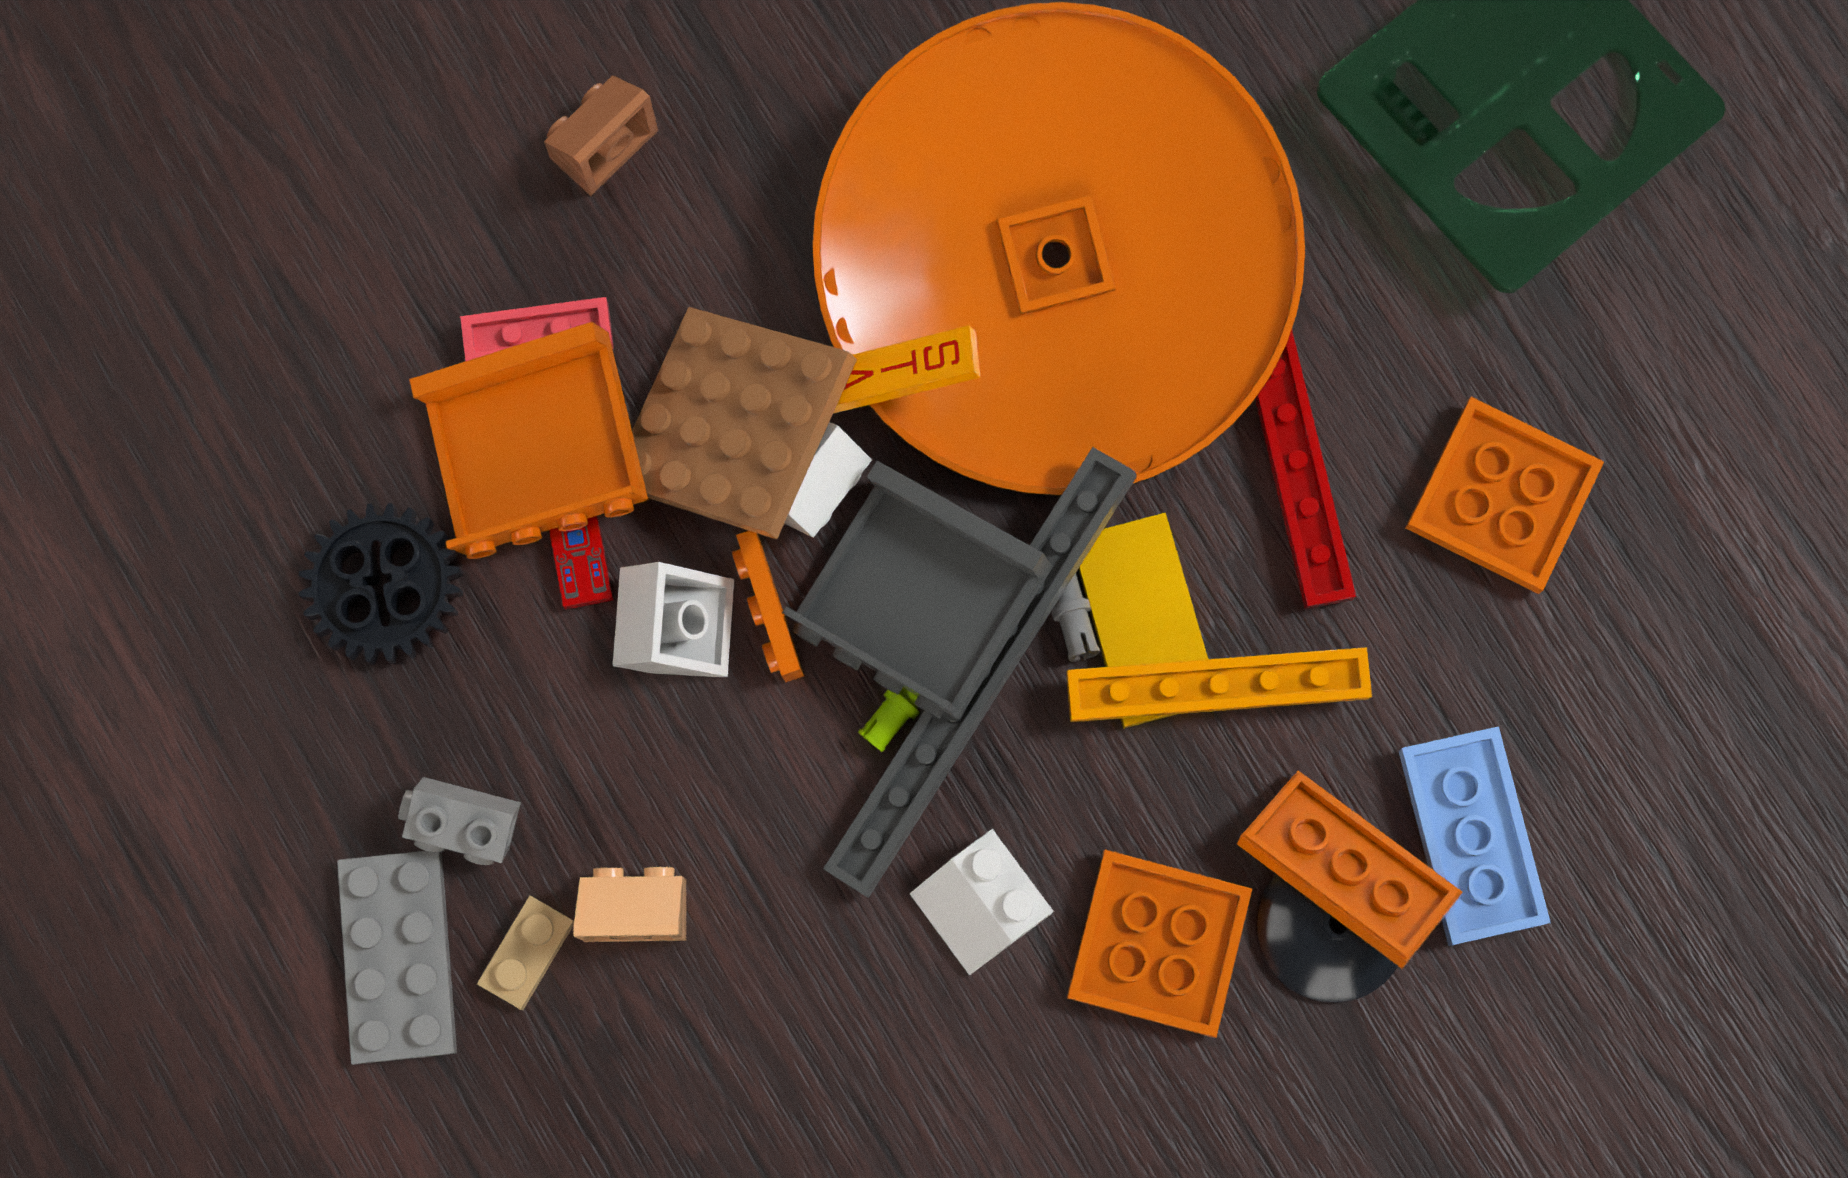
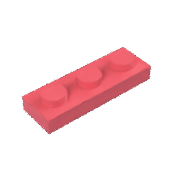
[460,297,614,361]

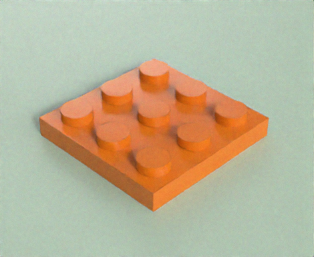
[1405,397,1604,594]
[1067,850,1252,1038]

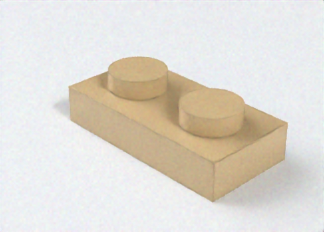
[477,896,574,1010]

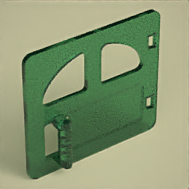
[1317,0,1725,293]

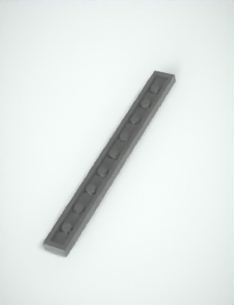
[823,447,1137,898]

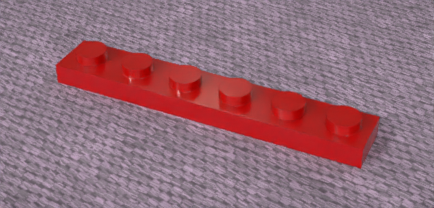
[1255,329,1356,610]

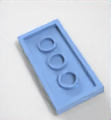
[1398,726,1551,946]

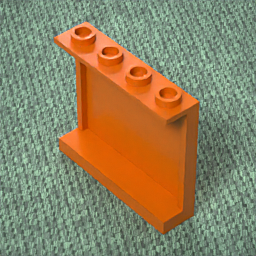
[409,322,648,559]

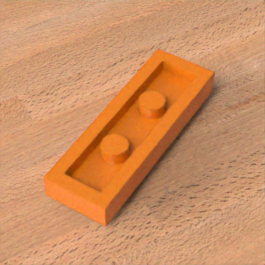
[732,531,804,682]

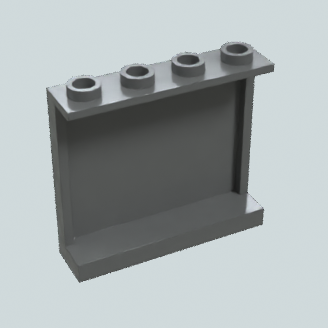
[782,461,1053,720]

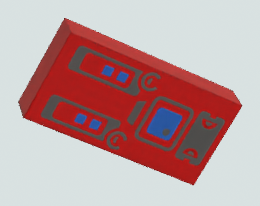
[549,516,614,610]

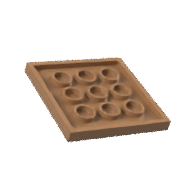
[632,307,857,539]

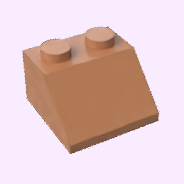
[544,76,658,196]

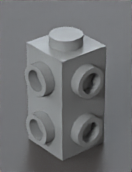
[398,777,521,865]

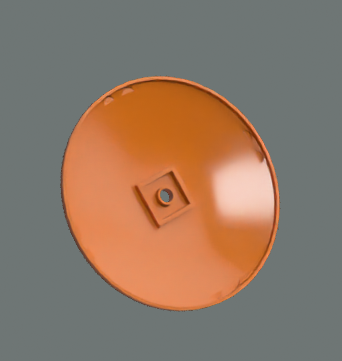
[813,2,1305,496]

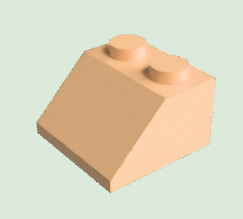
[574,867,686,942]

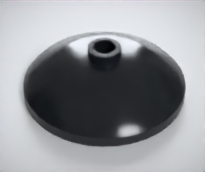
[1256,874,1398,1003]

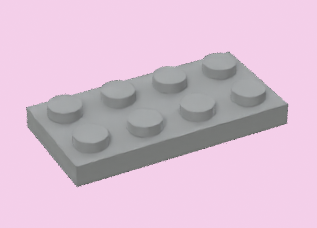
[337,851,457,1065]

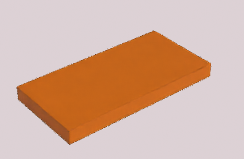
[1237,770,1462,969]

